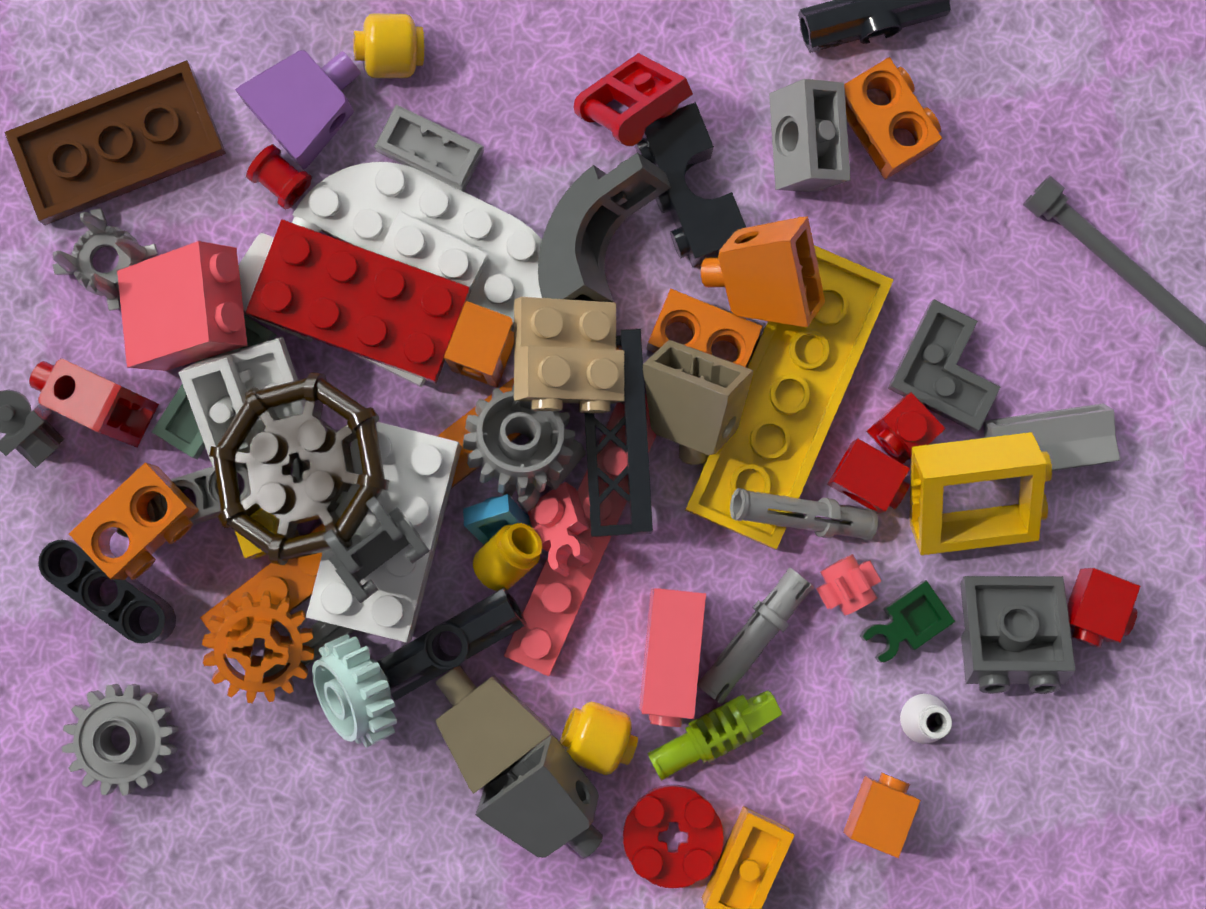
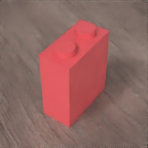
[117,241,247,371]
[639,588,706,727]

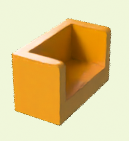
[701,806,795,909]

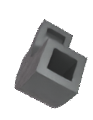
[538,153,671,302]

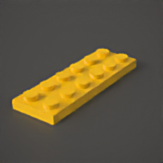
[685,245,893,550]

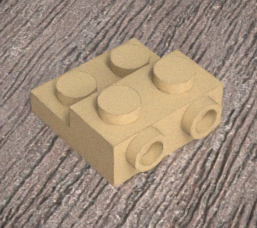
[514,297,624,413]

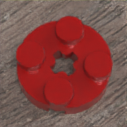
[623,785,724,888]

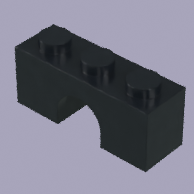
[635,102,746,268]

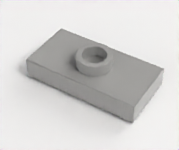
[374,105,484,192]

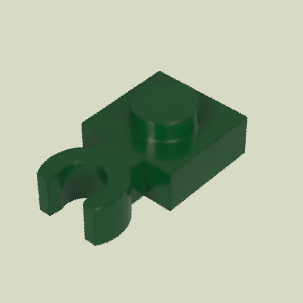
[860,580,956,663]

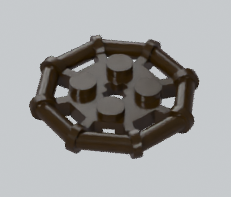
[209,372,390,565]

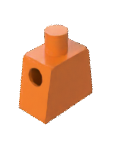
[701,216,825,327]

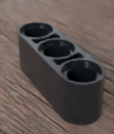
[38,540,176,643]

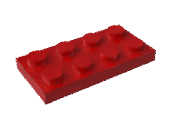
[246,219,471,384]

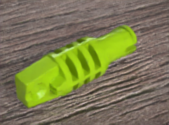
[647,690,782,781]

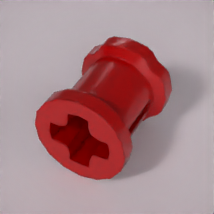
[246,144,312,210]

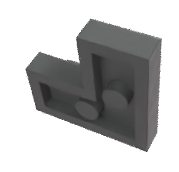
[887,299,1001,432]

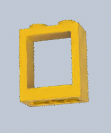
[909,432,1052,555]

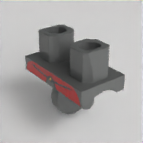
[0,389,64,468]

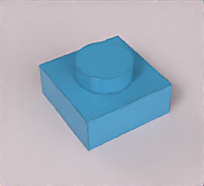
[463,494,531,545]

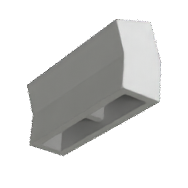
[983,403,1120,471]

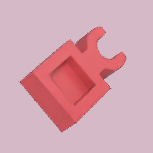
[528,482,591,577]

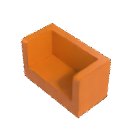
[444,301,514,388]

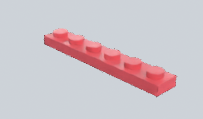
[504,394,656,676]

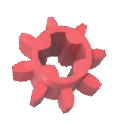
[816,554,881,616]

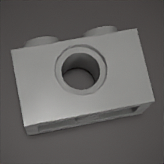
[769,79,851,192]

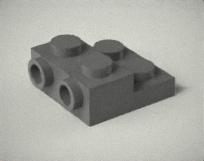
[960,576,1076,694]

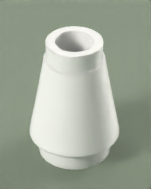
[900,694,952,744]

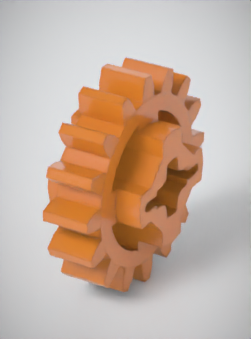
[202,591,314,704]

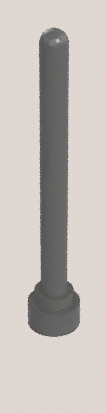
[1023,175,1206,347]

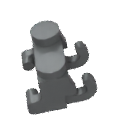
[323,496,430,603]

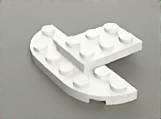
[292,162,542,388]

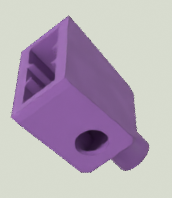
[235,50,361,170]

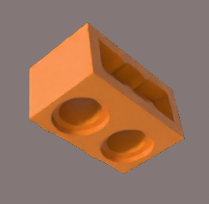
[844,57,943,180]
[646,288,762,367]
[69,462,199,580]

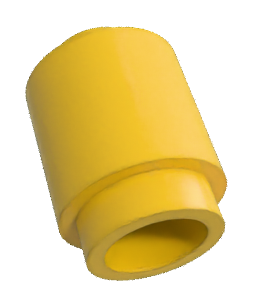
[473,523,542,591]

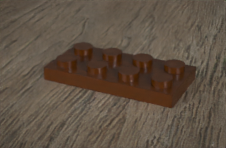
[4,60,226,225]

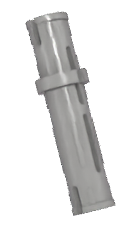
[730,488,878,540]
[697,567,814,704]

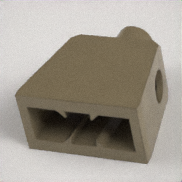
[643,340,753,465]
[435,665,552,794]

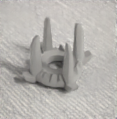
[53,208,157,311]

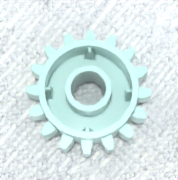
[312,634,397,747]

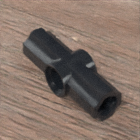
[798,0,951,53]
[376,587,526,701]

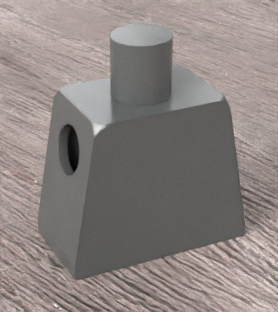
[475,735,603,858]

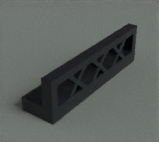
[584,329,653,537]

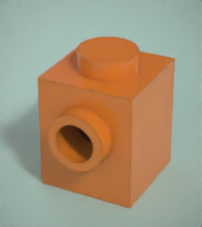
[843,772,921,858]

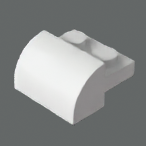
[178,337,305,468]

